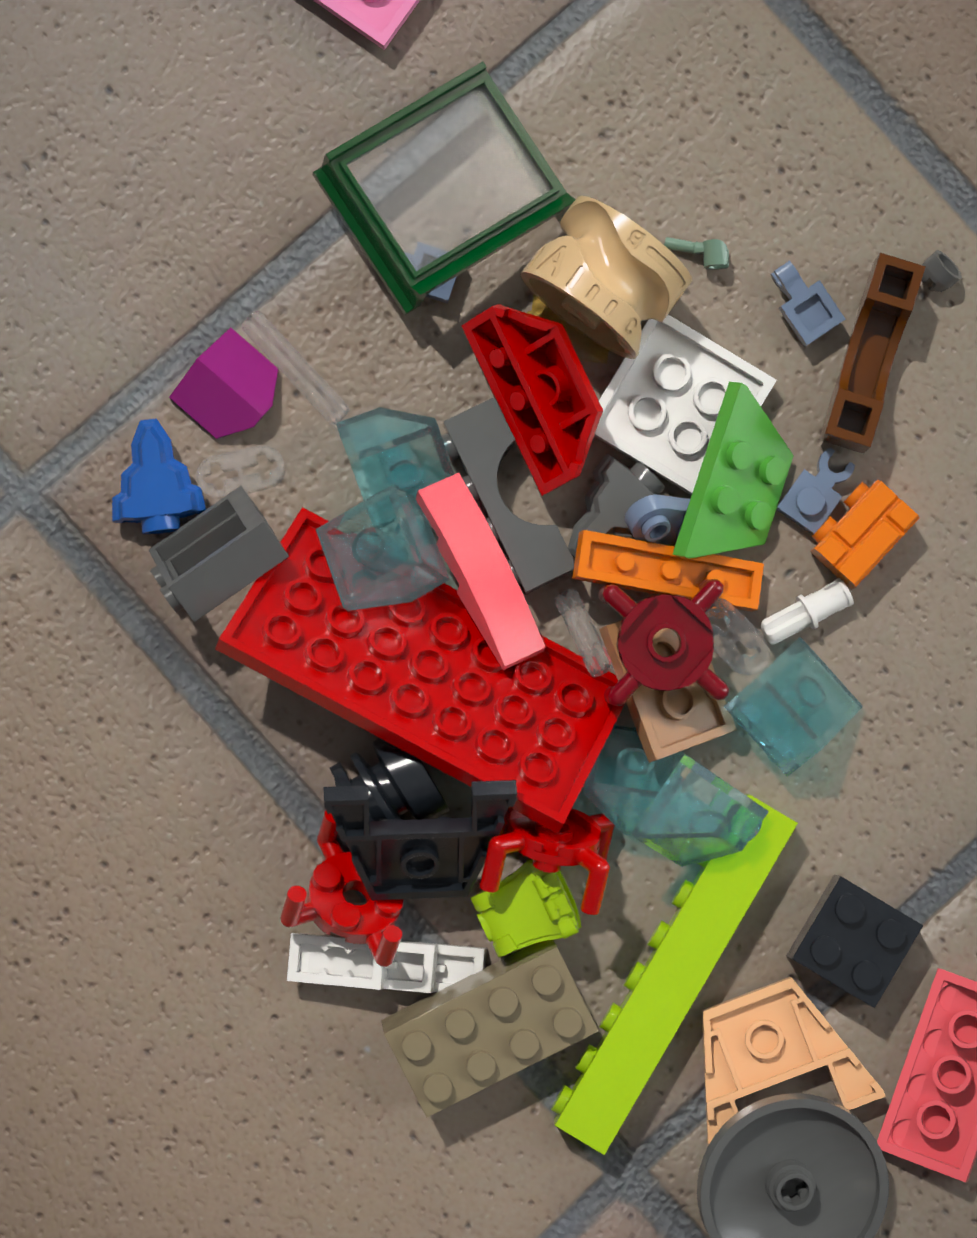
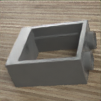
[149,485,289,622]

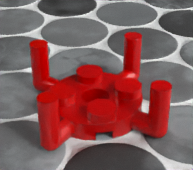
[480,808,616,915]
[280,811,404,967]

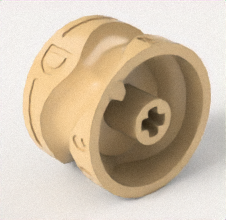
[521,196,692,359]

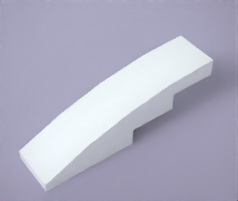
[287,933,487,993]

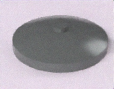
[697,1093,889,1238]

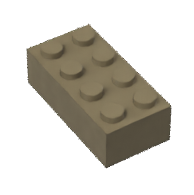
[381,940,599,1118]

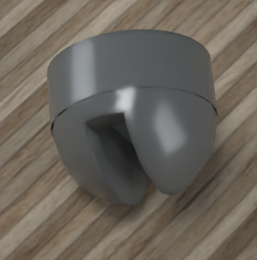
[922,250,962,292]

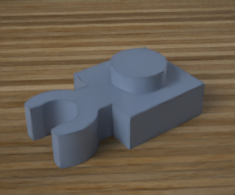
[776,448,855,535]

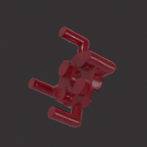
[598,579,729,706]

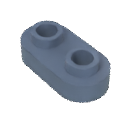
[625,495,690,546]

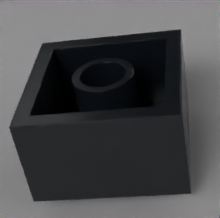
[786,875,923,1008]

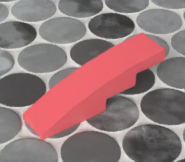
[416,473,546,670]

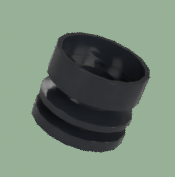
[330,738,450,821]

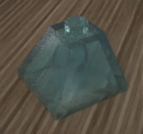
[336,407,454,525]
[584,725,684,842]
[630,754,769,867]

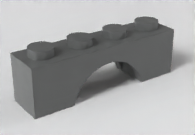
[439,397,575,595]

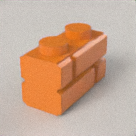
[810,480,920,590]

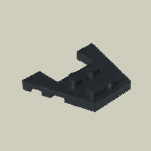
[323,780,517,900]

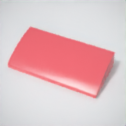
[877,968,977,1183]

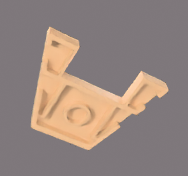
[702,977,885,1146]

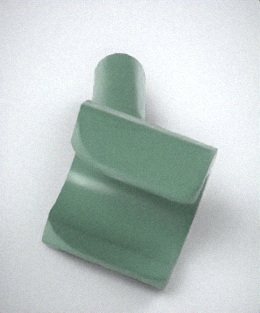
[664,237,729,269]

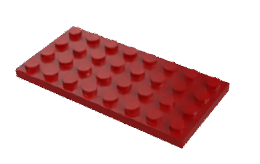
[215,507,625,833]

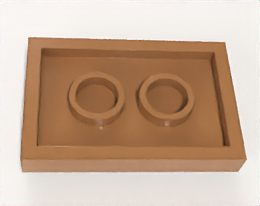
[599,620,737,763]

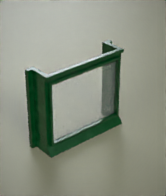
[312,61,575,315]

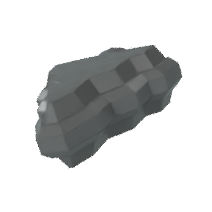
[568,453,665,558]

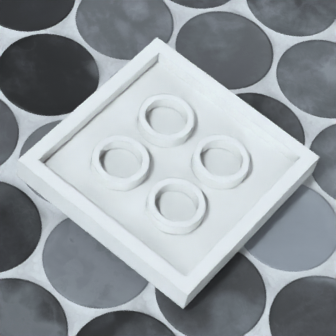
[594,315,777,495]

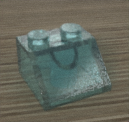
[316,483,450,611]
[724,637,863,777]

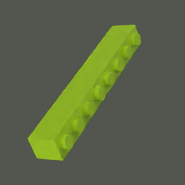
[551,794,798,1155]

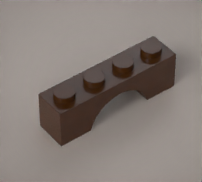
[819,253,926,454]

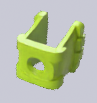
[470,858,582,958]

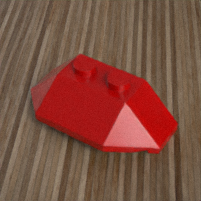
[461,304,603,496]

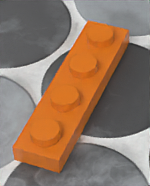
[572,530,764,612]

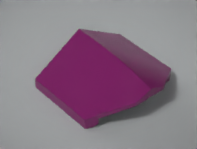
[169,327,279,440]

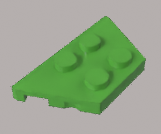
[672,381,794,559]

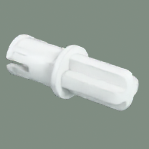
[761,578,854,644]

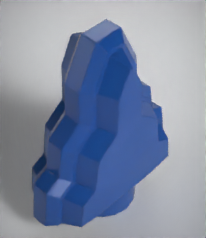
[112,418,206,534]

